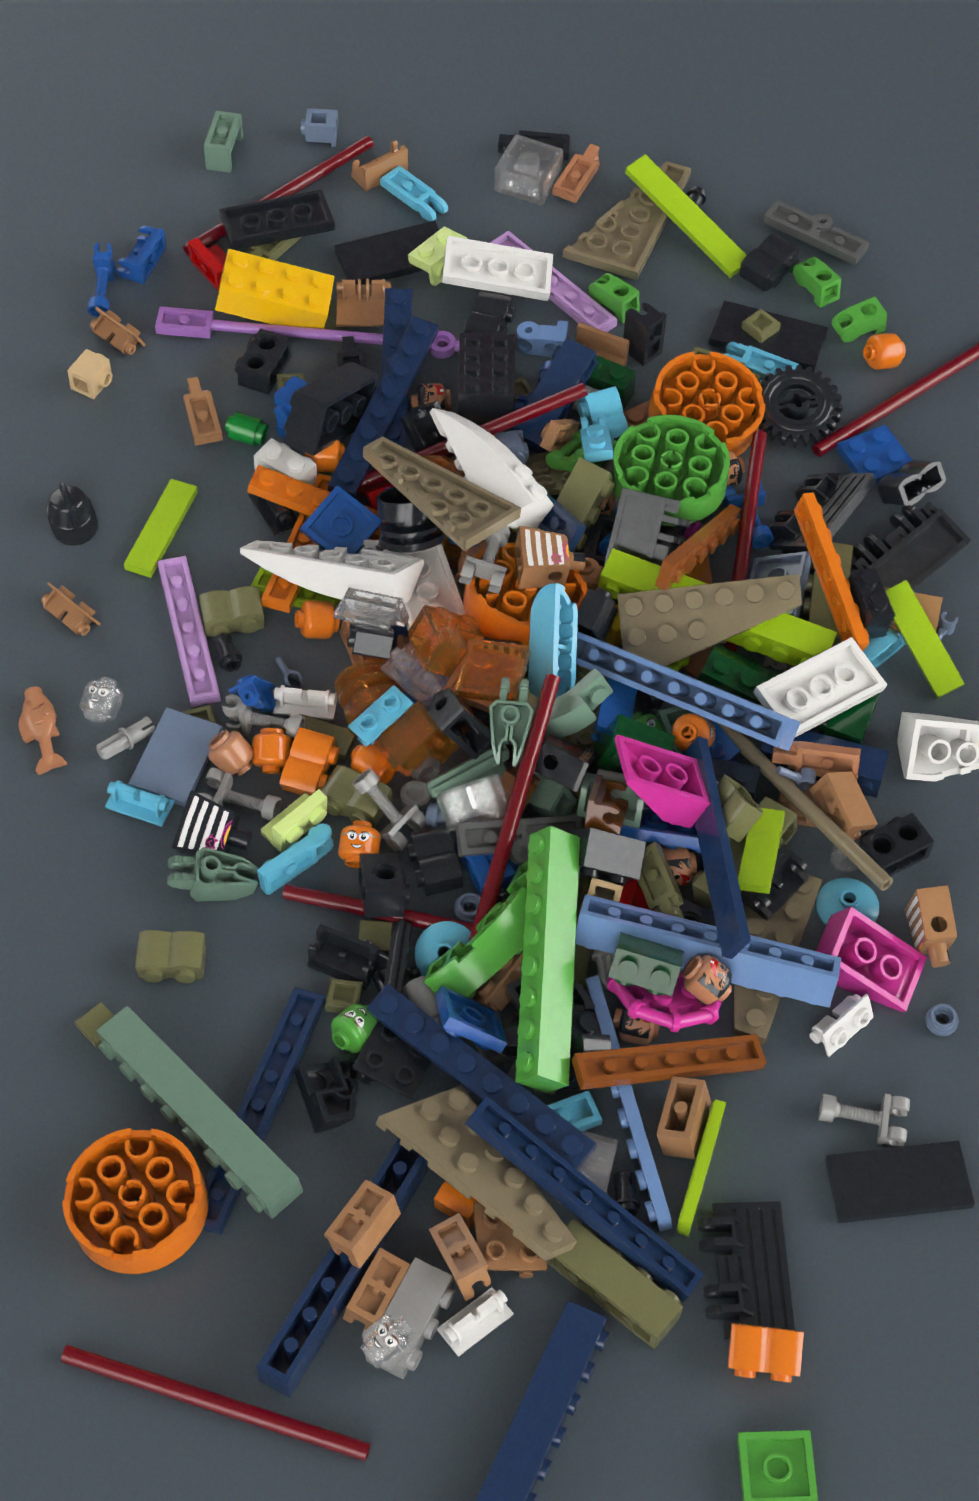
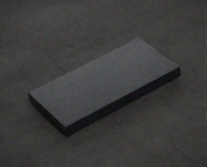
[219,190,335,250]
[334,220,439,285]
[708,300,828,372]
[825,1140,975,1223]

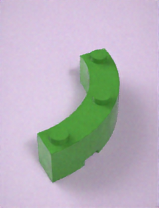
[424,860,528,999]

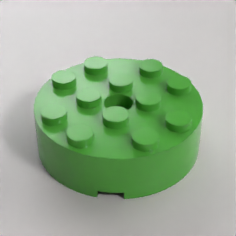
[612,415,730,527]

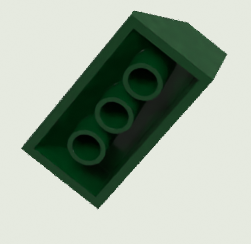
[697,644,810,731]

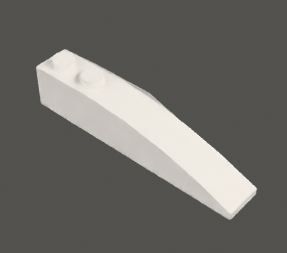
[430,408,554,529]
[240,540,424,612]

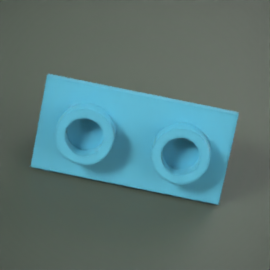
[348,685,414,747]
[105,780,175,827]

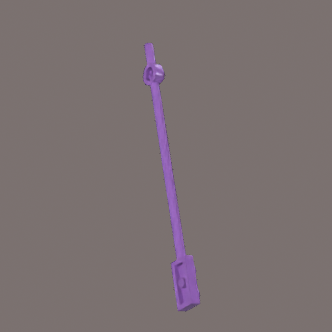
[155,306,459,359]

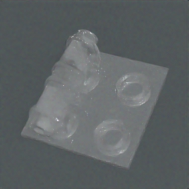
[380,635,456,708]

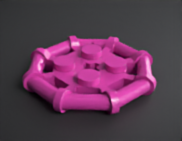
[607,971,722,1032]

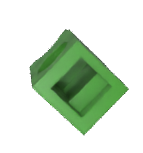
[793,257,841,308]
[588,273,640,323]
[831,297,887,343]

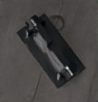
[248,494,297,535]

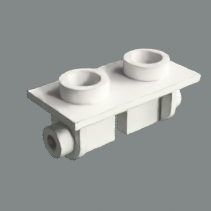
[273,685,338,721]
[810,994,873,1057]
[437,1287,514,1357]

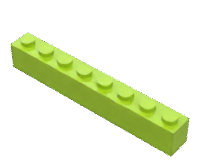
[598,548,837,666]

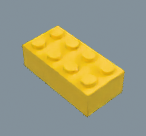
[215,248,335,329]

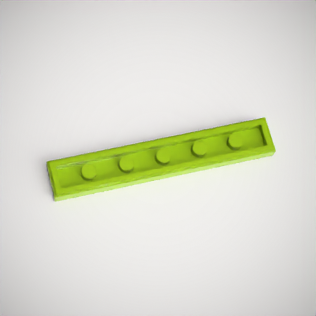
[625,154,747,278]

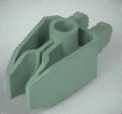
[489,677,535,768]
[167,847,258,902]

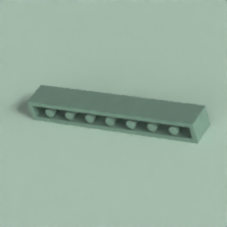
[96,1006,303,1219]

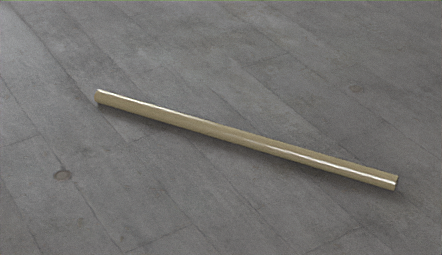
[717,723,893,891]

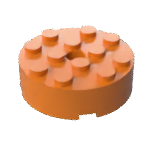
[648,351,765,456]
[463,543,587,651]
[62,1128,209,1274]

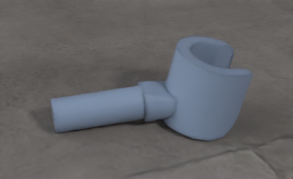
[936,612,958,640]
[275,657,302,688]
[776,766,816,792]

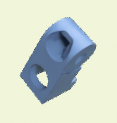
[517,321,568,357]

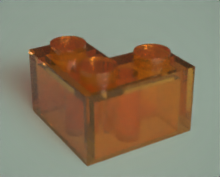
[407,605,484,677]
[373,701,460,777]

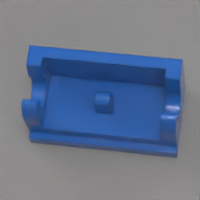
[116,226,166,284]
[591,677,637,742]

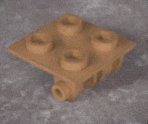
[336,279,391,327]
[473,1203,547,1278]

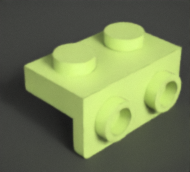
[408,226,467,286]
[261,789,327,853]

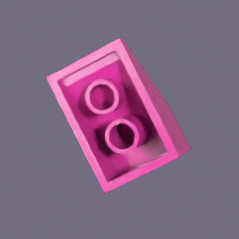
[614,734,710,829]
[816,907,927,1012]

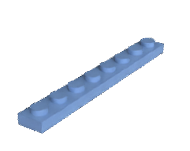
[586,975,673,1232]

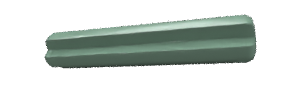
[426,746,510,798]

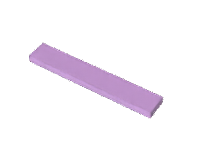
[490,231,617,332]
[157,555,221,708]

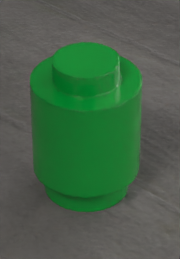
[225,411,269,446]

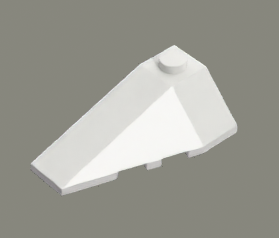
[897,712,979,782]

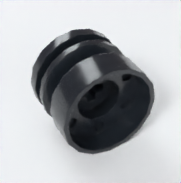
[376,487,444,553]

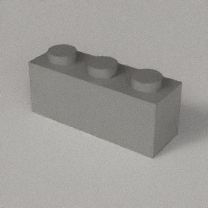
[365,1257,456,1380]

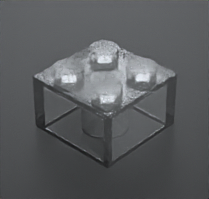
[494,134,563,206]

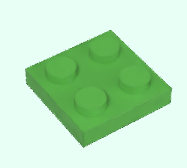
[737,1430,818,1501]

